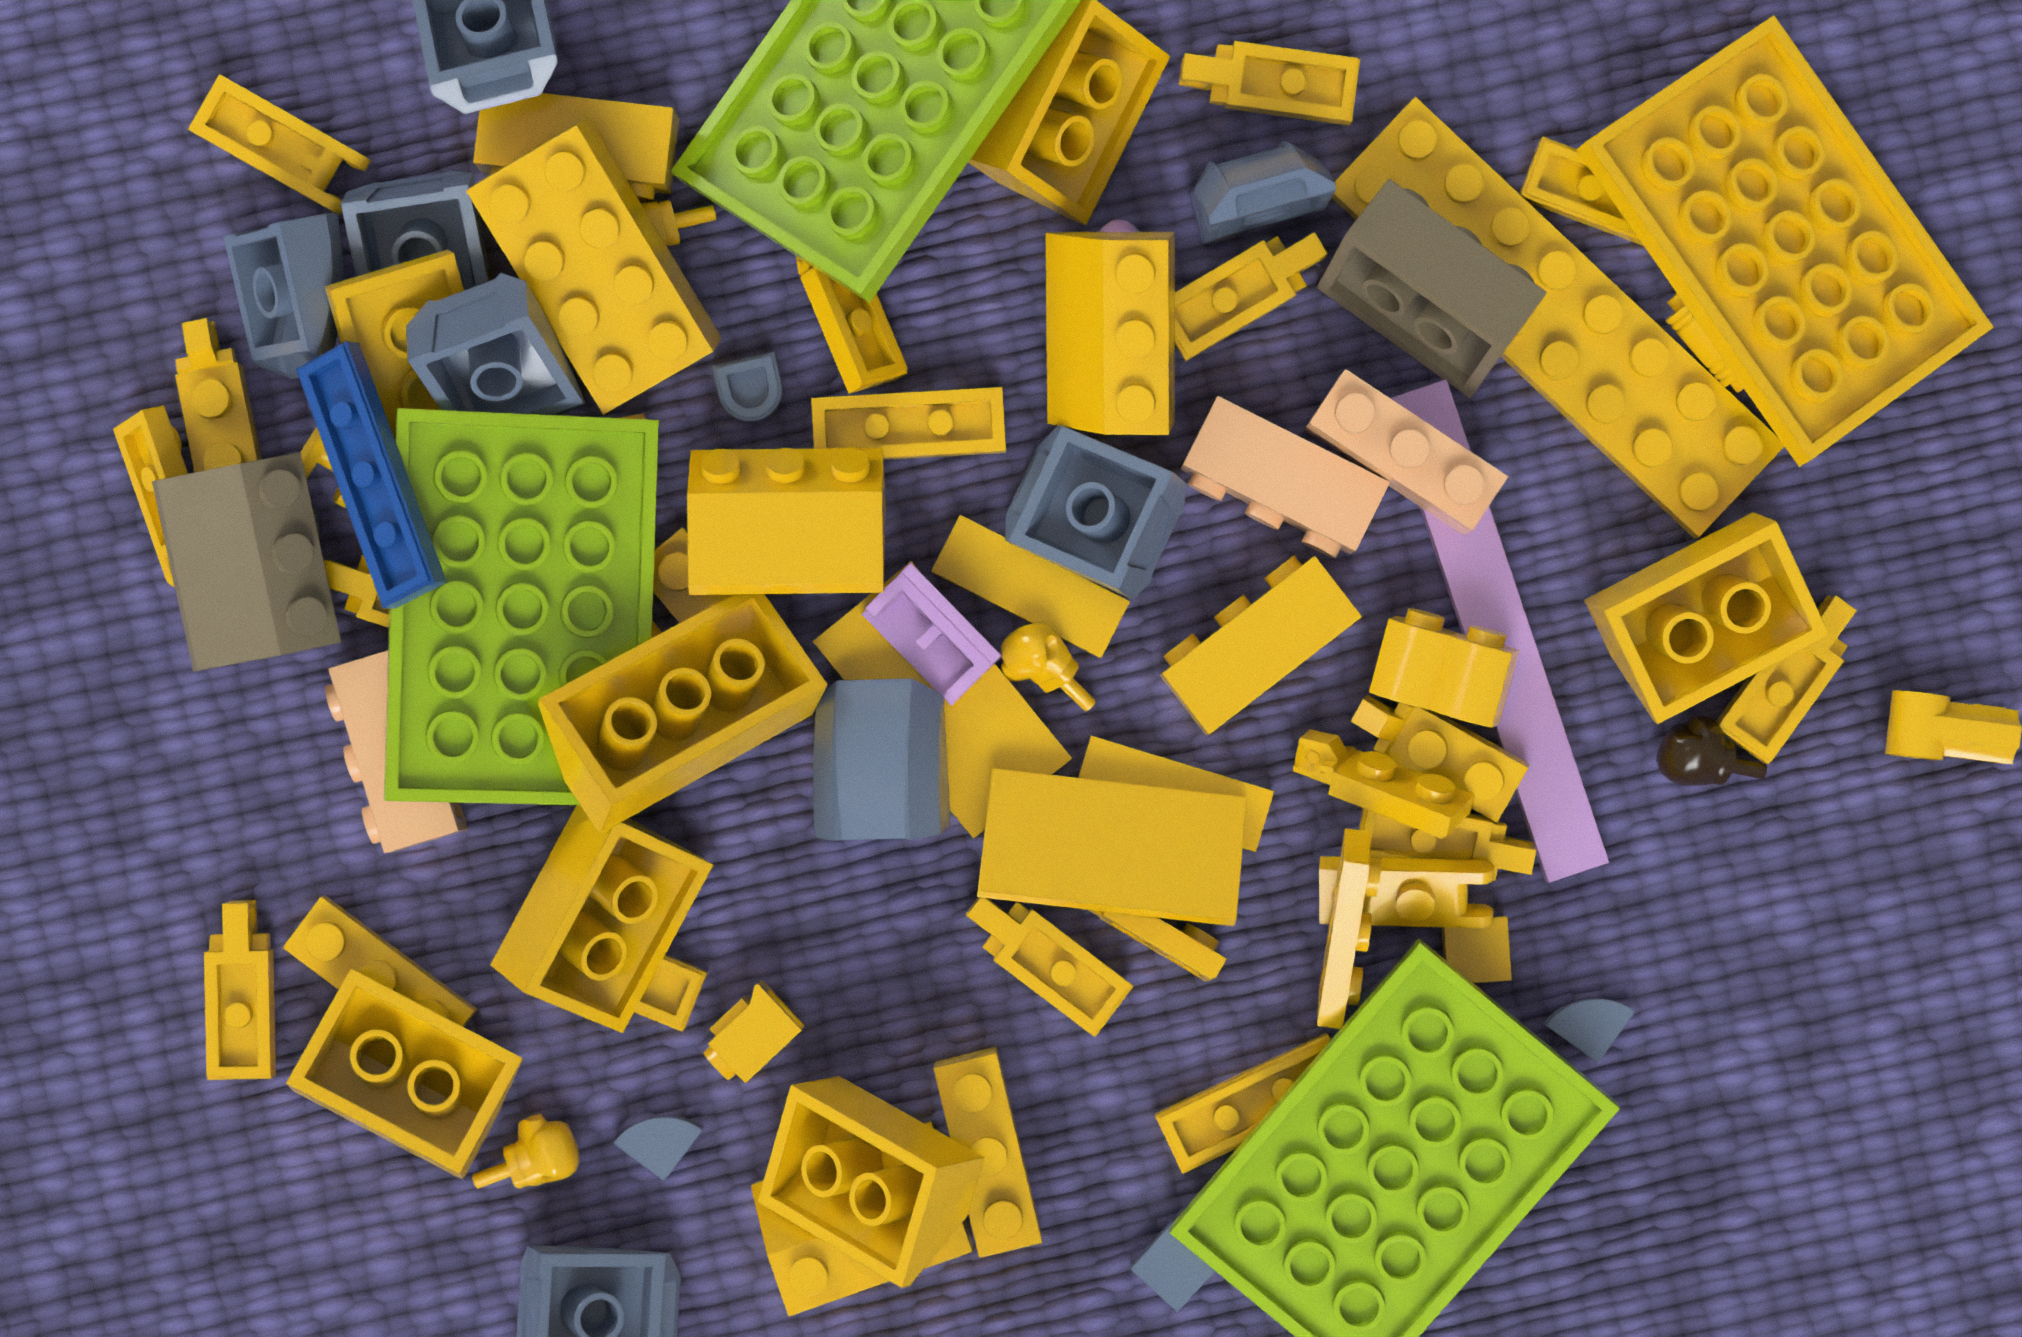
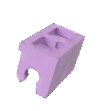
[862,563,1002,706]

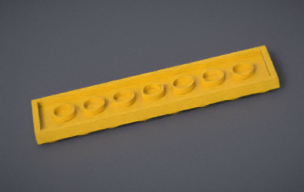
[1332,96,1785,539]

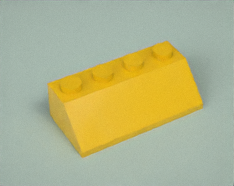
[538,594,828,834]

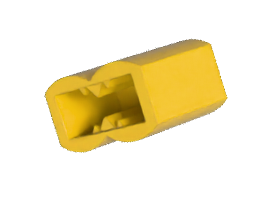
[1369,608,1519,728]

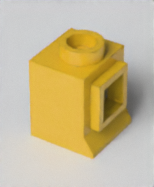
[703,980,805,1083]

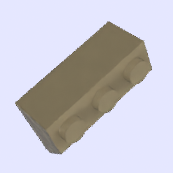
[1316,179,1547,398]
[152,452,341,671]

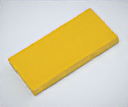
[813,561,1072,839]
[977,768,1247,926]

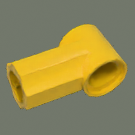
[1885,690,2022,764]

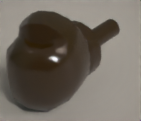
[1656,715,1767,786]

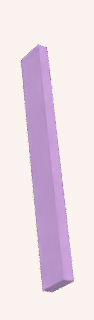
[1390,379,1609,883]

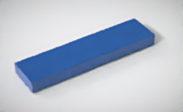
[296,341,447,609]

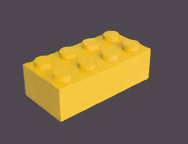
[466,117,722,415]

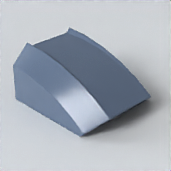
[412,0,558,114]
[1189,141,1336,244]
[340,171,491,291]
[223,212,344,380]
[406,273,585,415]
[1005,425,1187,600]
[813,678,951,841]
[516,1246,681,1337]

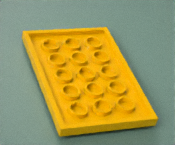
[1576,15,1994,467]

